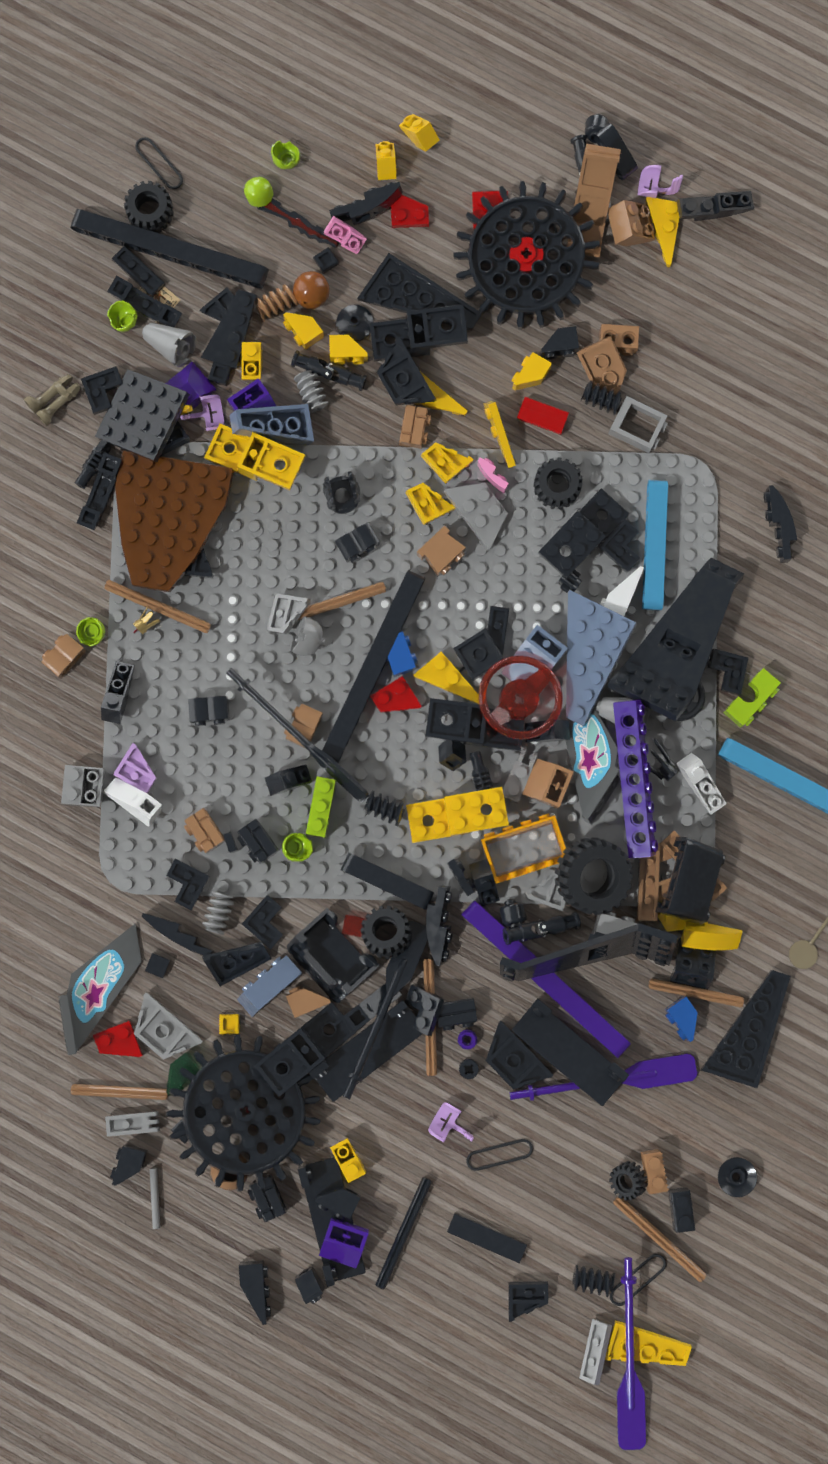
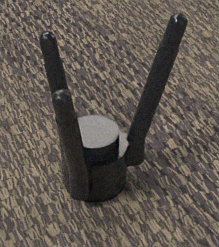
[631,738,678,781]

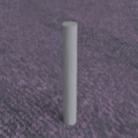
[150,1168,161,1229]

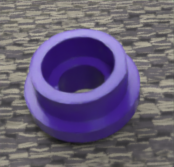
[458,1030,477,1049]

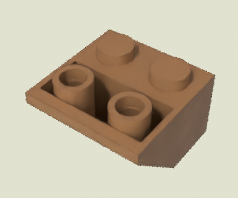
[608,200,655,247]
[522,759,574,809]

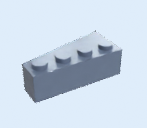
[230,404,314,445]

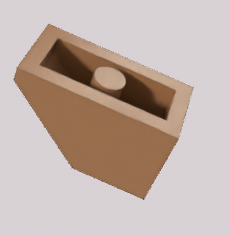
[286,986,331,1018]

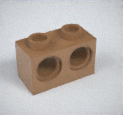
[599,324,639,356]

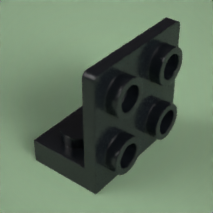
[670,938,716,990]

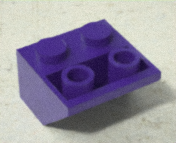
[227,378,276,411]
[319,1217,369,1268]

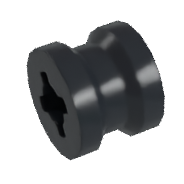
[459,1059,479,1079]

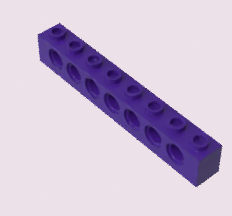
[613,700,658,858]

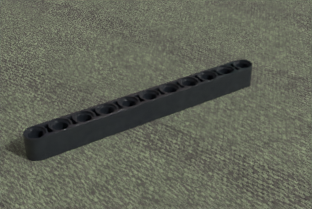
[70,209,269,289]
[322,570,426,763]

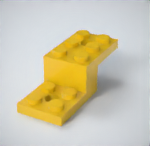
[204,423,306,491]
[406,787,509,843]

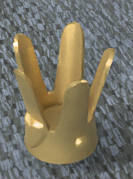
[133,607,160,634]

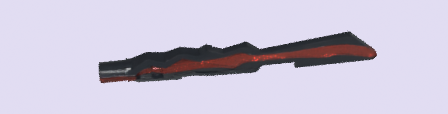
[257,198,339,248]

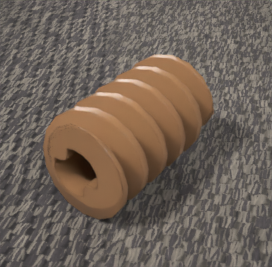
[256,284,298,321]

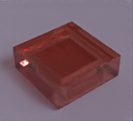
[342,915,365,937]

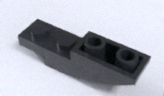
[329,182,403,226]
[677,191,754,221]
[763,485,797,563]
[426,885,453,966]

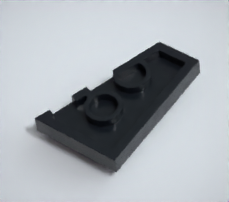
[202,942,271,987]

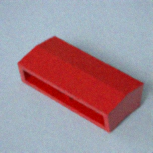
[517,397,569,435]

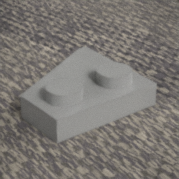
[267,593,311,635]
[527,870,566,911]

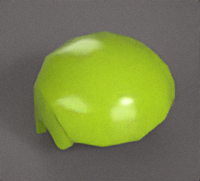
[271,140,300,169]
[244,176,274,207]
[107,300,137,332]
[76,617,106,647]
[282,833,313,862]

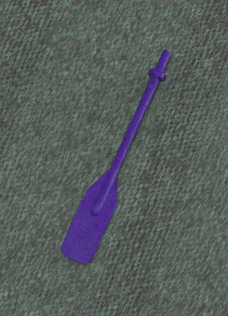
[509,1054,697,1101]
[617,1257,646,1450]

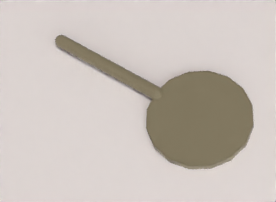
[789,917,828,969]

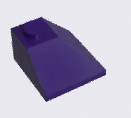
[165,362,216,414]

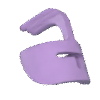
[637,165,683,198]
[180,395,225,431]
[428,1102,474,1142]

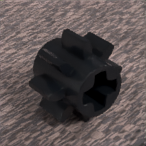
[559,570,582,593]

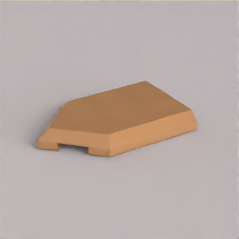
[577,336,627,395]

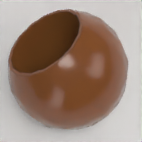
[293,271,330,309]

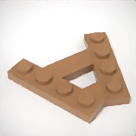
[637,830,727,921]

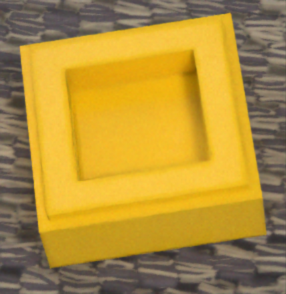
[219,1014,240,1034]

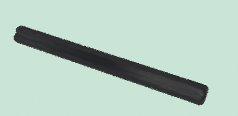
[375,1177,432,1290]

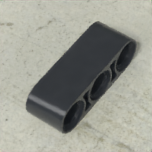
[594,123,638,181]

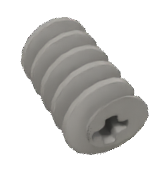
[294,370,329,413]
[202,892,234,935]

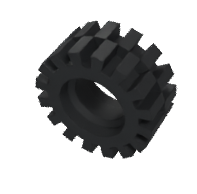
[609,1161,648,1201]

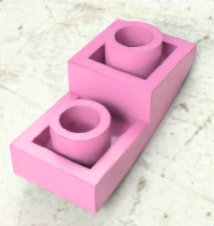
[324,216,367,254]
[477,458,509,493]

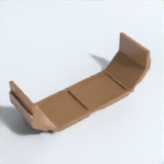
[567,144,621,258]

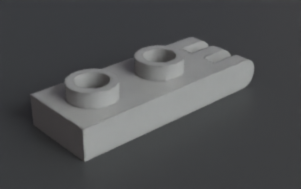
[105,1111,160,1137]

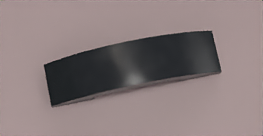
[107,275,182,327]
[77,452,122,530]

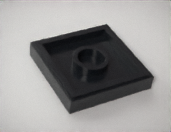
[453,628,506,681]

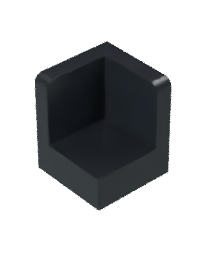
[438,740,467,771]

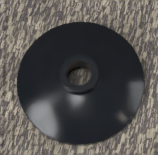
[336,305,373,342]
[718,1157,757,1197]

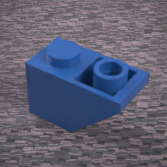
[388,631,418,677]
[665,996,698,1042]

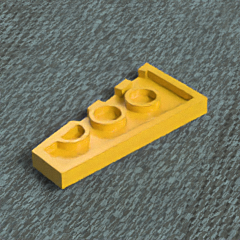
[605,1320,692,1366]

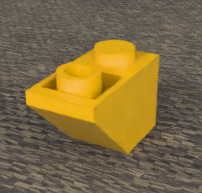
[399,114,440,152]
[375,141,397,180]
[283,312,324,350]
[329,335,368,365]
[242,342,262,380]
[511,352,552,390]
[330,1138,366,1183]

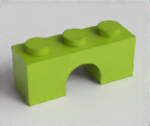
[723,668,781,728]
[306,776,337,838]

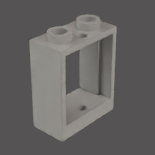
[608,396,668,453]

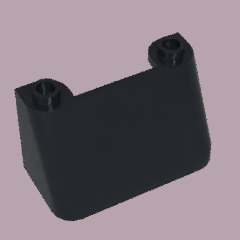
[655,837,725,925]
[286,908,379,1003]

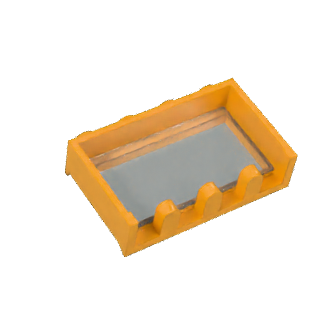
[480,813,566,884]

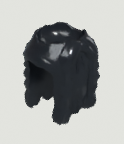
[323,471,361,514]

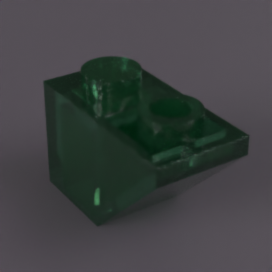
[166,1051,201,1096]

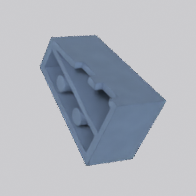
[237,955,301,1017]

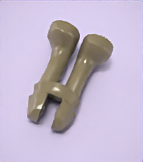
[23,374,81,427]

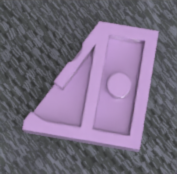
[113,743,157,794]

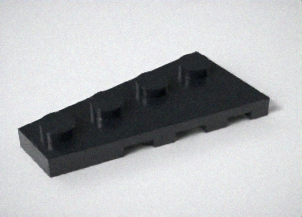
[201,289,257,369]

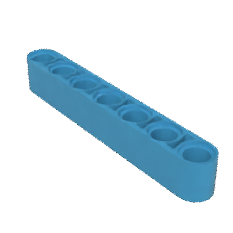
[642,480,668,610]
[718,738,828,814]

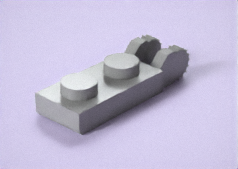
[503,747,538,803]

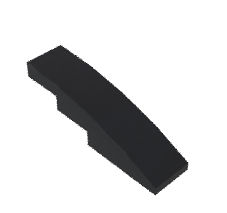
[141,913,214,956]

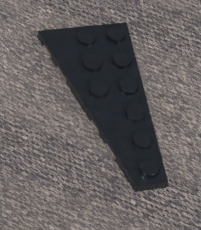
[700,970,791,1088]

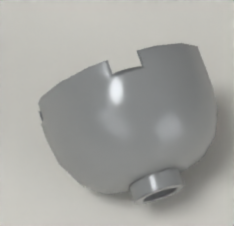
[290,616,325,656]

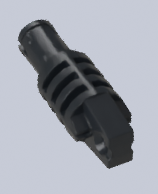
[74,439,112,489]
[469,751,493,805]

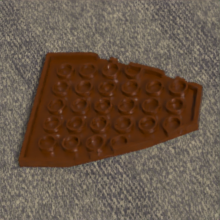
[115,451,234,593]

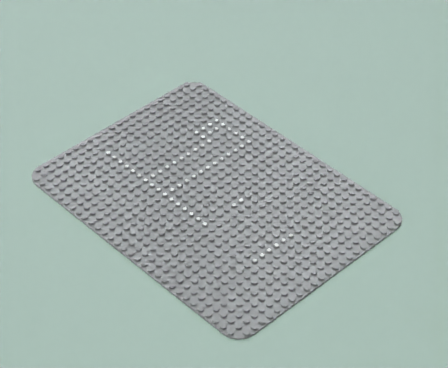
[99,442,718,906]

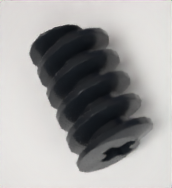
[580,380,622,415]
[363,790,406,827]
[572,1265,615,1297]

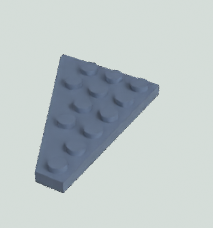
[566,590,637,726]

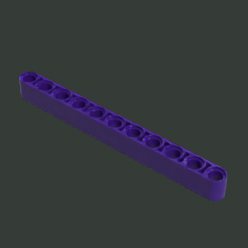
[461,900,631,1058]

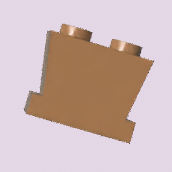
[417,526,466,576]

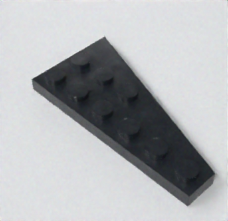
[357,253,482,331]

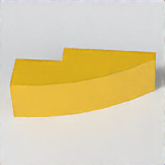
[681,922,743,950]

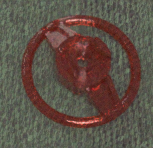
[479,656,563,739]

